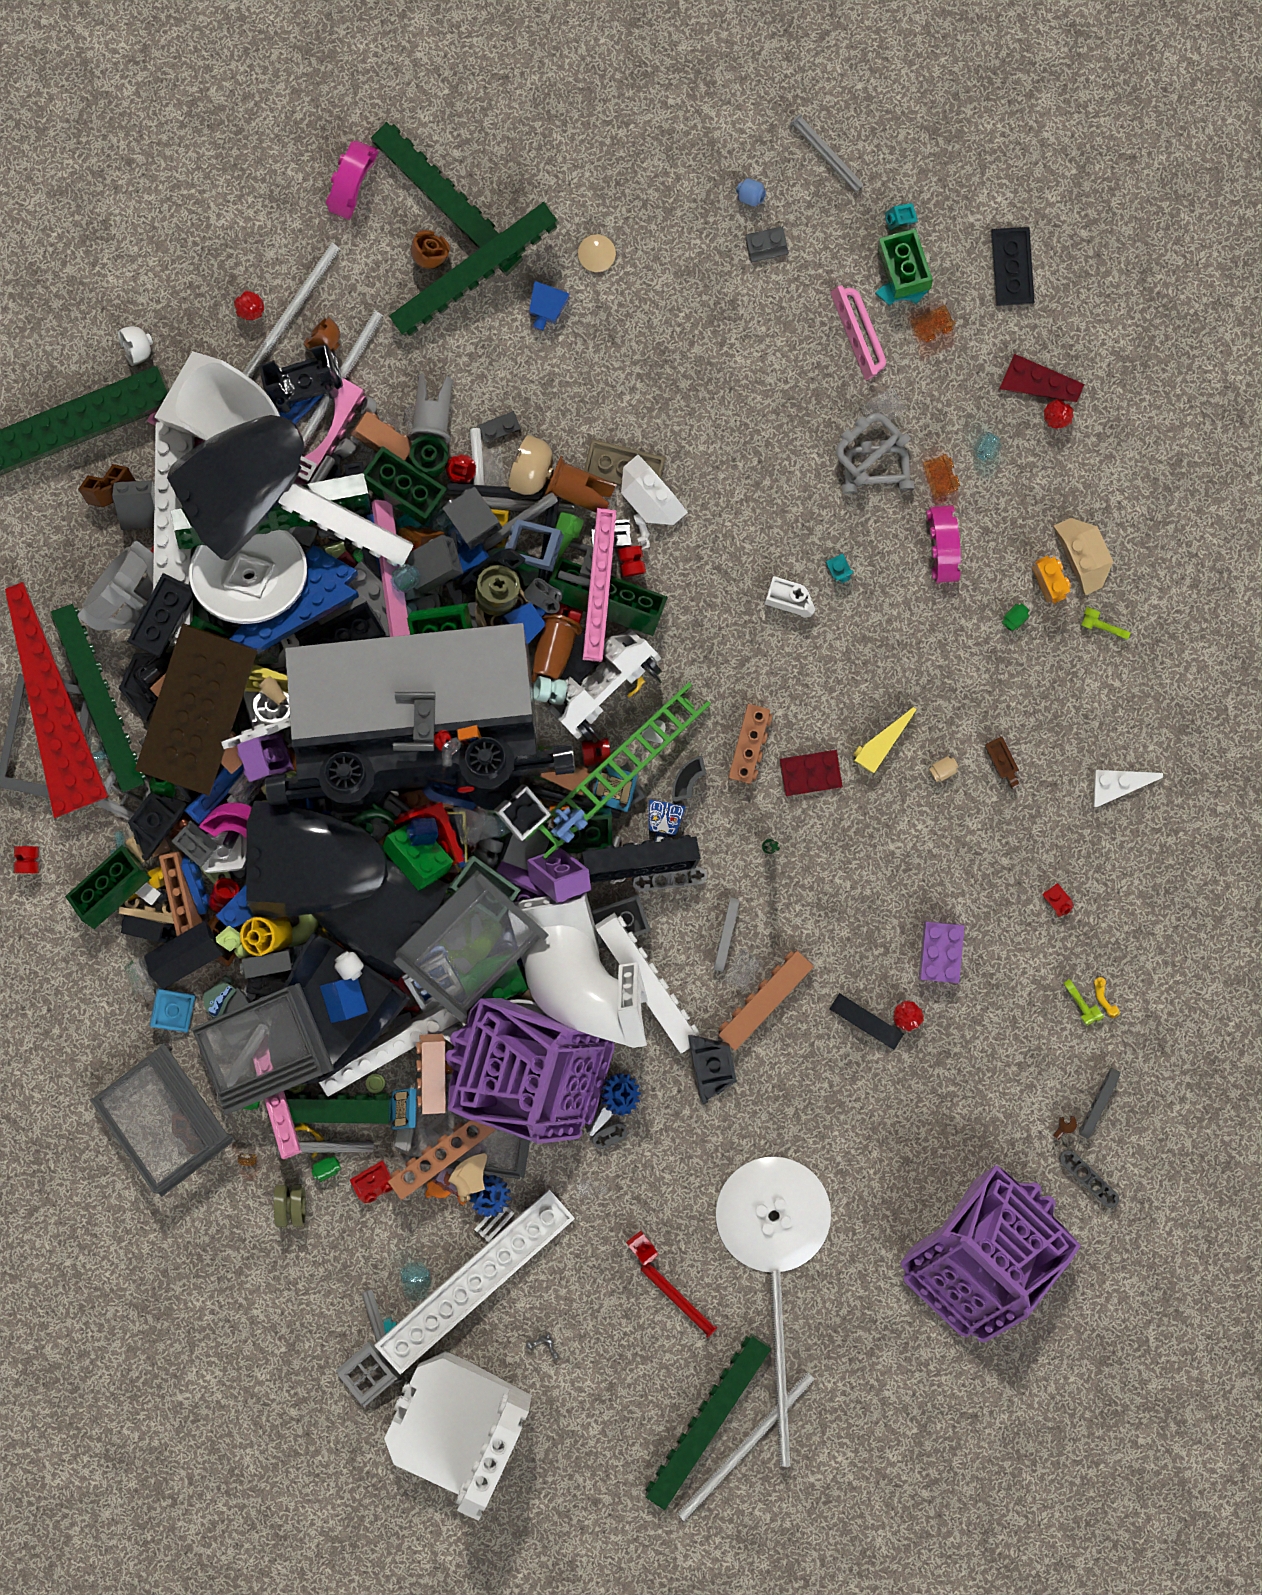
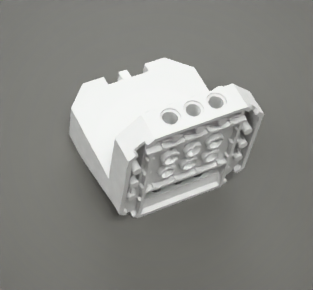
[384,1351,532,1521]

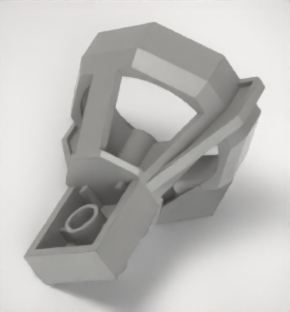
[77,541,175,652]

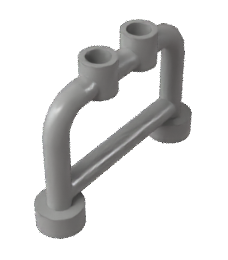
[836,413,912,487]
[842,440,915,494]

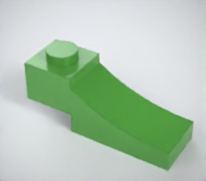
[540,512,584,572]

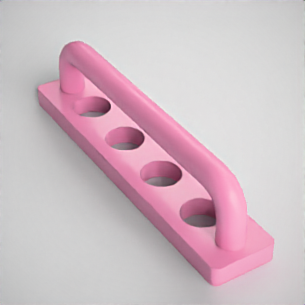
[830,285,886,380]

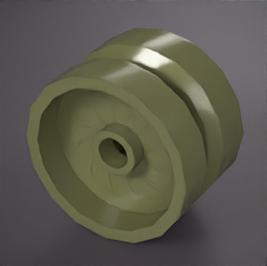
[475,565,520,616]
[274,1184,307,1228]

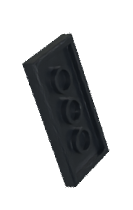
[991,227,1035,306]
[127,573,195,659]

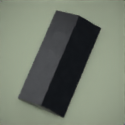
[299,601,386,646]
[144,920,225,989]

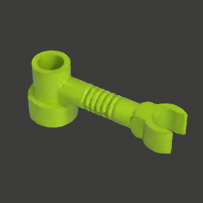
[1081,607,1131,639]
[1064,979,1104,1026]

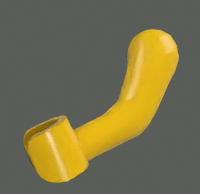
[1094,977,1120,1018]

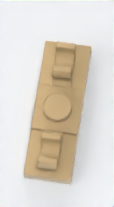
[119,898,174,924]

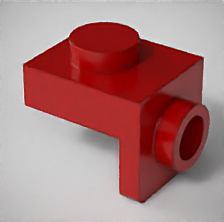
[1042,883,1074,917]
[626,1231,659,1266]

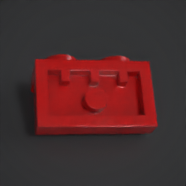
[350,1160,393,1204]

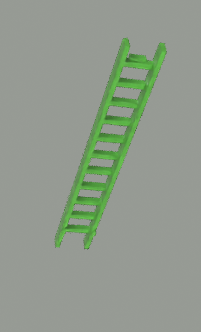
[524,682,711,860]

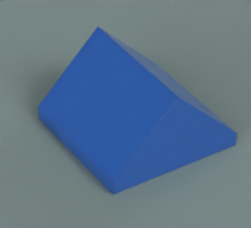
[320,978,369,1023]

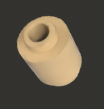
[929,756,959,782]

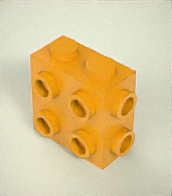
[1032,555,1071,604]

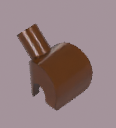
[1053,1116,1077,1140]

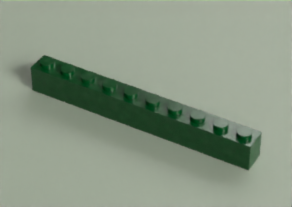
[371,122,523,276]
[389,202,560,336]
[50,603,146,793]
[644,1333,771,1510]

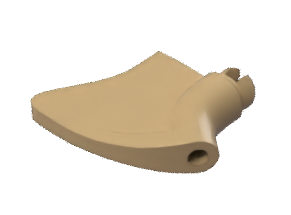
[448,1153,487,1202]

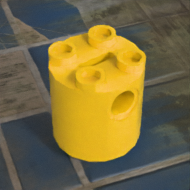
[240,917,293,956]

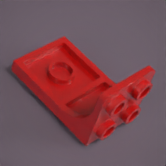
[393,801,465,865]

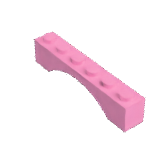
[294,378,365,485]

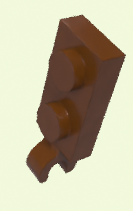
[984,736,1020,789]

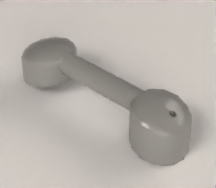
[333,396,377,459]

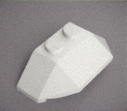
[621,455,688,525]

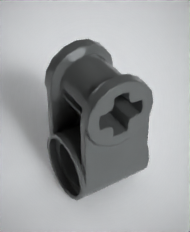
[524,578,562,613]

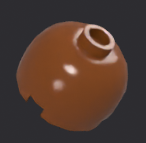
[410,230,450,269]
[303,316,340,353]

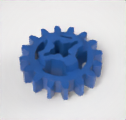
[600,1073,641,1115]
[469,1175,511,1217]

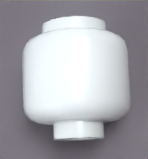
[335,951,364,981]

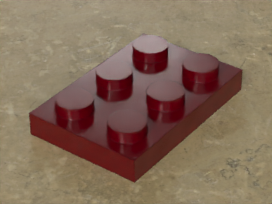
[780,749,843,796]

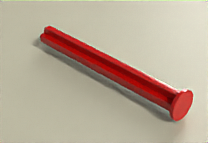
[641,1263,717,1338]

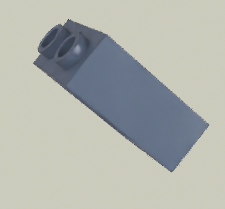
[505,519,564,572]

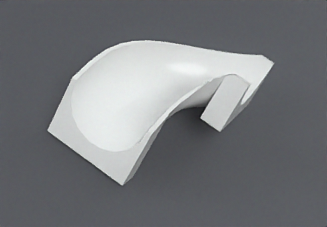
[154,351,280,441]
[508,892,648,1048]

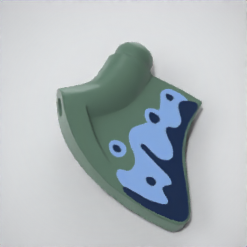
[203,975,237,1018]

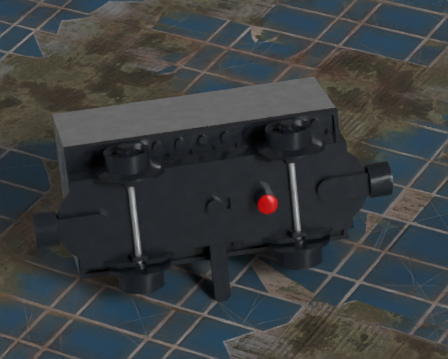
[265,623,575,825]

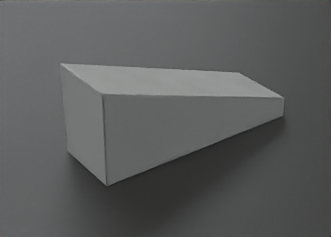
[586,1099,613,1136]

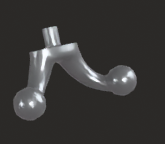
[526,1333,559,1359]

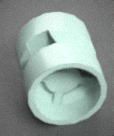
[533,676,567,705]

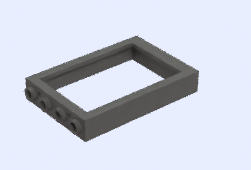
[0,674,91,797]

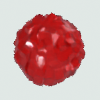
[234,290,264,321]
[1044,399,1074,429]
[445,454,476,484]
[893,1001,924,1032]

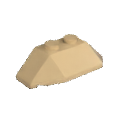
[1053,518,1113,595]

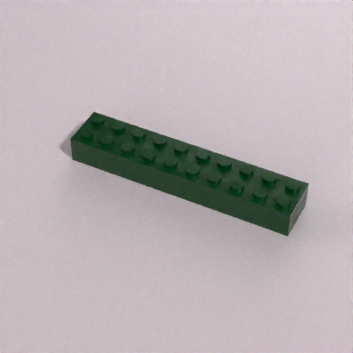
[0,365,170,476]
[170,473,370,549]

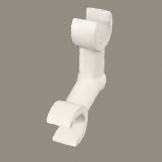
[634,514,650,550]

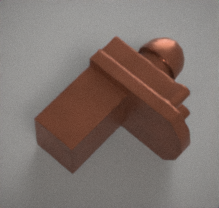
[170,812,193,839]

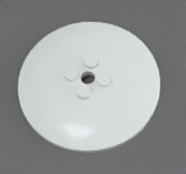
[189,530,307,624]
[716,1157,831,1272]

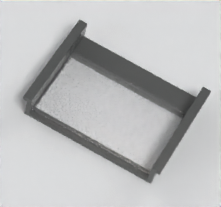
[393,870,549,1022]
[190,983,334,1115]
[90,1042,236,1197]
[403,1072,530,1179]

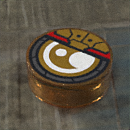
[238,1154,257,1166]

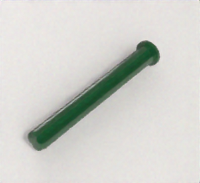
[762,839,780,854]

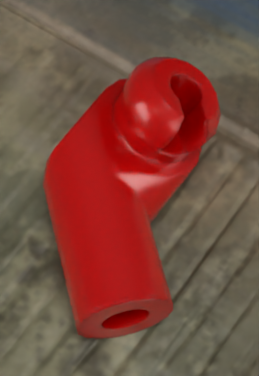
[434,730,451,751]

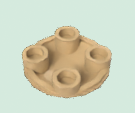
[578,234,616,272]

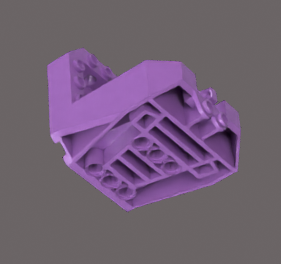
[445,998,615,1144]
[901,1165,1081,1343]

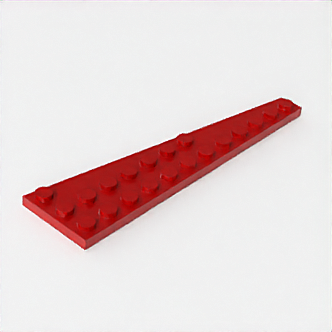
[5,582,109,818]

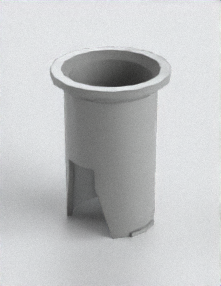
[407,374,454,444]

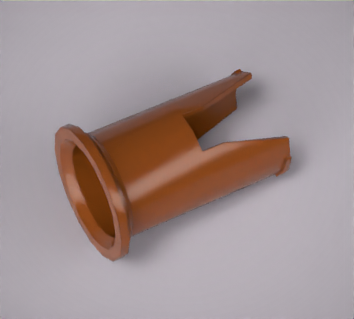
[544,456,617,513]
[532,614,583,682]

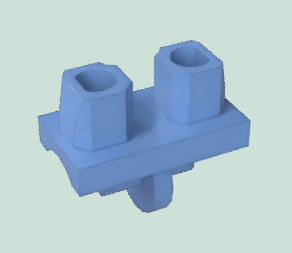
[551,808,588,843]

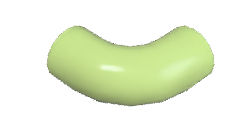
[288,914,319,947]

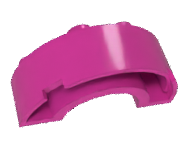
[325,140,379,220]
[926,505,961,583]
[199,803,252,839]

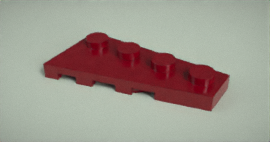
[999,354,1085,403]

